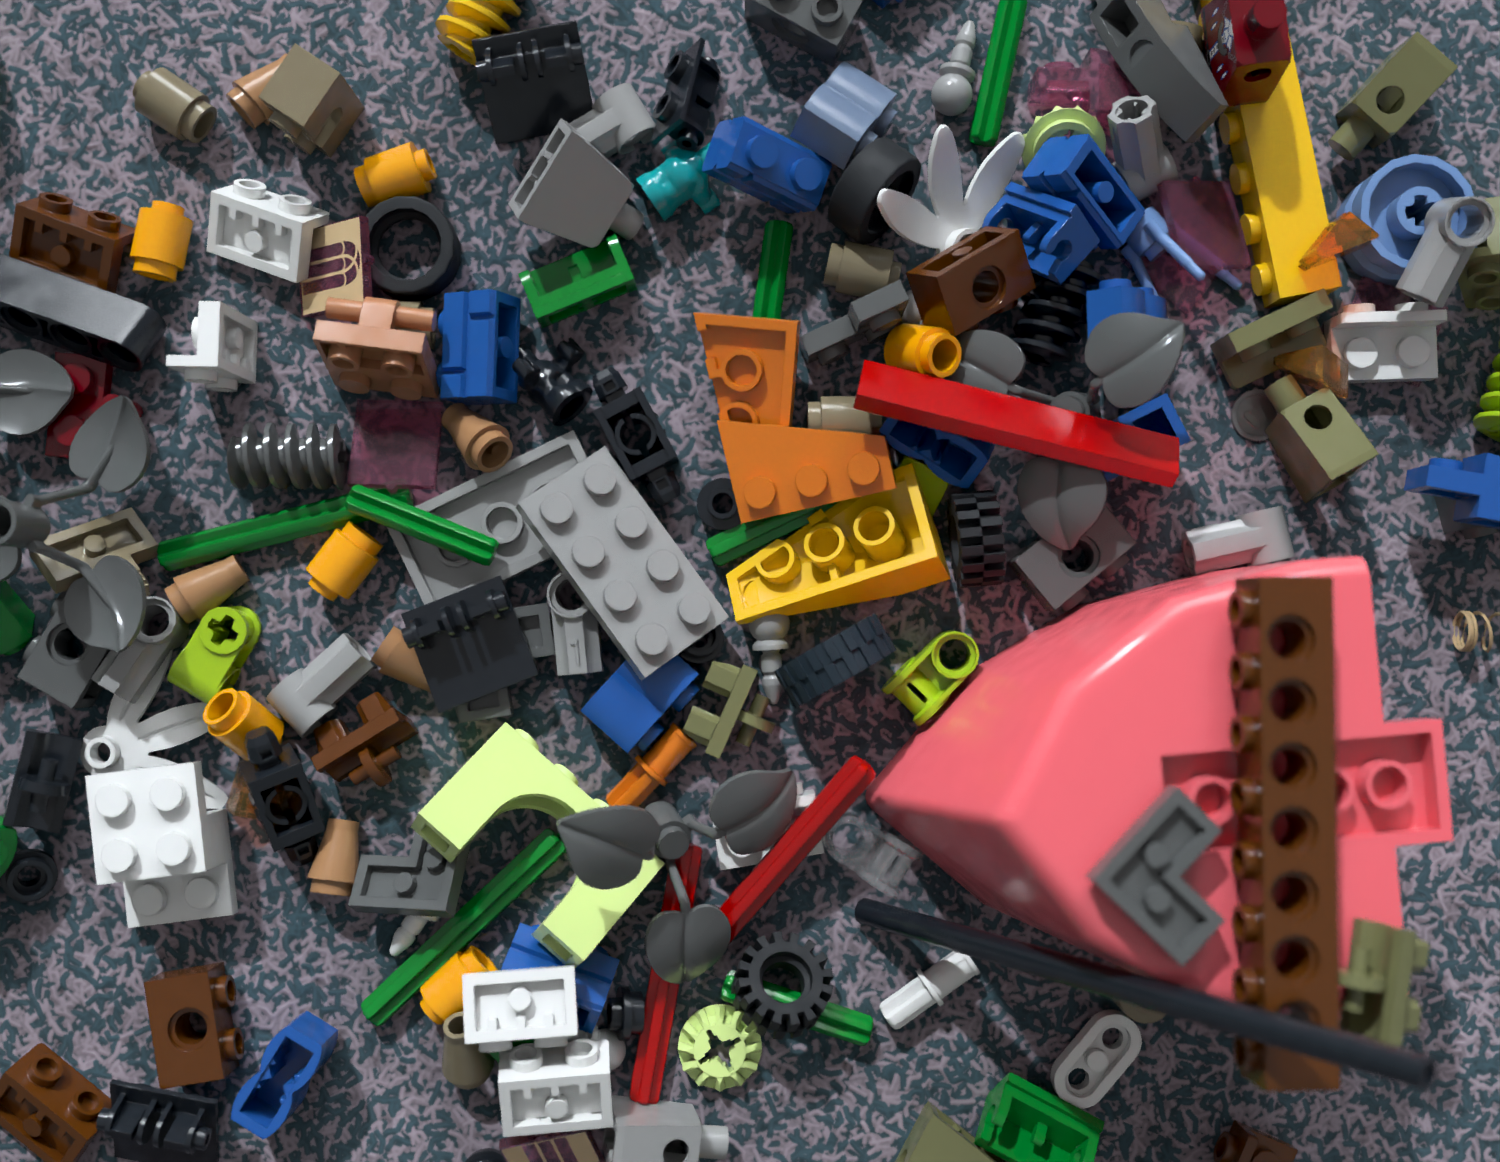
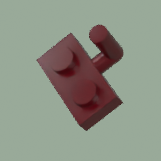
[45,352,143,459]

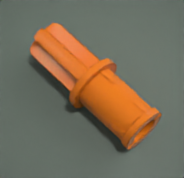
[605,722,697,807]

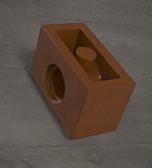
[906,226,1036,336]
[144,962,244,1089]

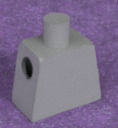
[508,118,644,248]
[602,1095,729,1162]

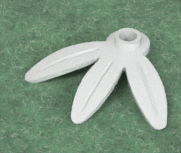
[877,124,1025,255]
[80,650,228,809]

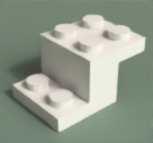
[85,761,238,928]

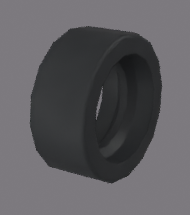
[828,137,921,245]
[357,196,461,301]

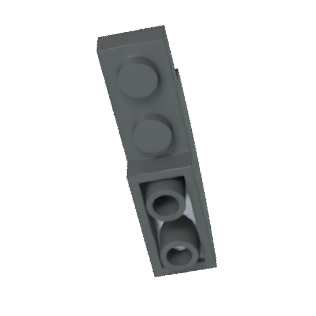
[1090,0,1229,143]

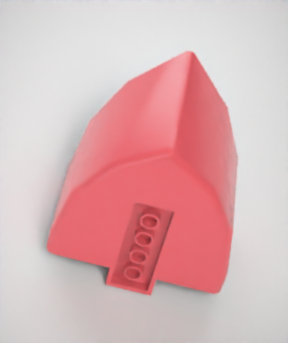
[865,556,1454,1019]

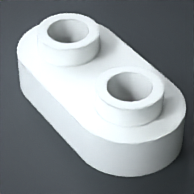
[1050,1009,1142,1109]

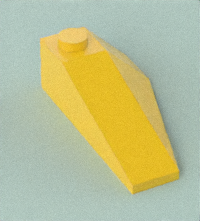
[726,463,951,625]

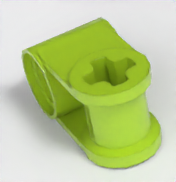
[167,605,261,704]
[881,630,979,726]

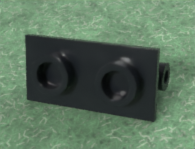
[651,37,721,151]

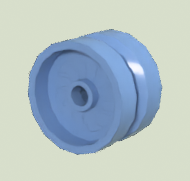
[1334,154,1474,286]

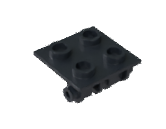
[472,20,593,144]
[401,575,539,713]
[96,1079,219,1162]

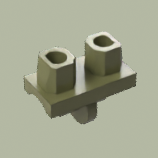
[682,660,776,759]
[1339,918,1430,1047]

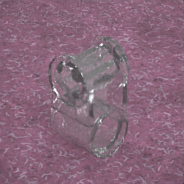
[822,810,924,899]

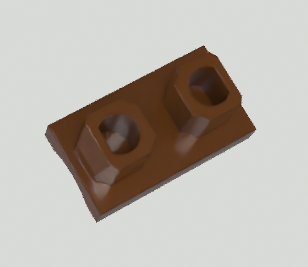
[311,692,419,787]

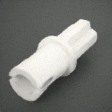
[879,951,981,1029]

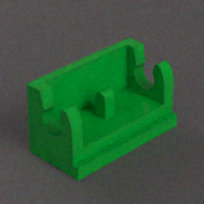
[518,234,637,328]
[974,1072,1104,1162]

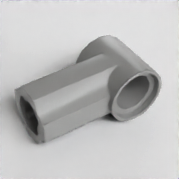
[546,83,656,158]
[1107,95,1178,201]
[1395,196,1495,308]
[1181,505,1295,576]
[547,572,604,676]
[91,596,189,704]
[266,633,377,738]

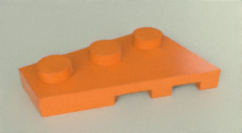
[693,312,801,427]
[717,420,897,524]

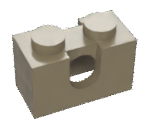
[258,43,365,158]

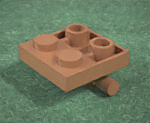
[313,296,439,401]

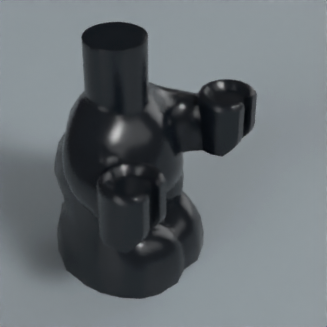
[512,338,593,426]

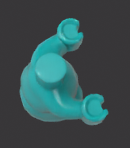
[636,140,721,221]

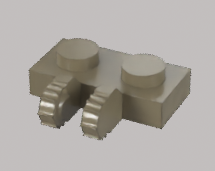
[29,507,158,597]

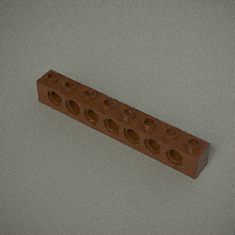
[1228,576,1340,1092]

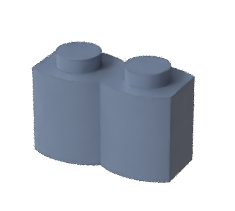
[790,61,898,170]

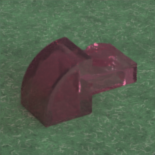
[1027,48,1141,128]

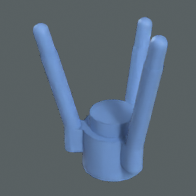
[1120,206,1243,319]

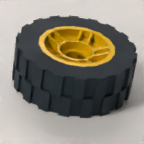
[774,613,897,709]

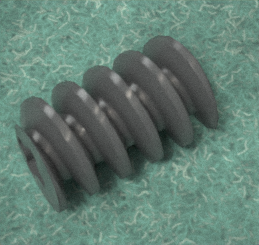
[226,422,347,490]

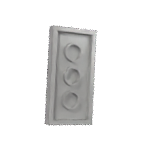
[387,430,587,605]
[516,446,729,681]

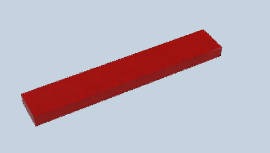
[853,359,1179,488]

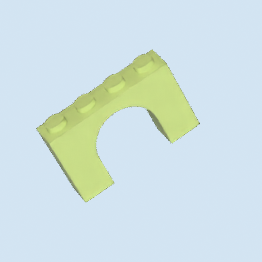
[411,722,665,968]

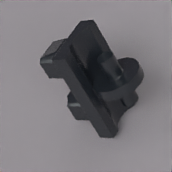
[2,728,83,833]

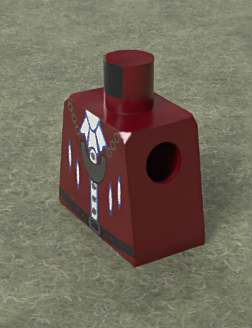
[1200,0,1292,107]

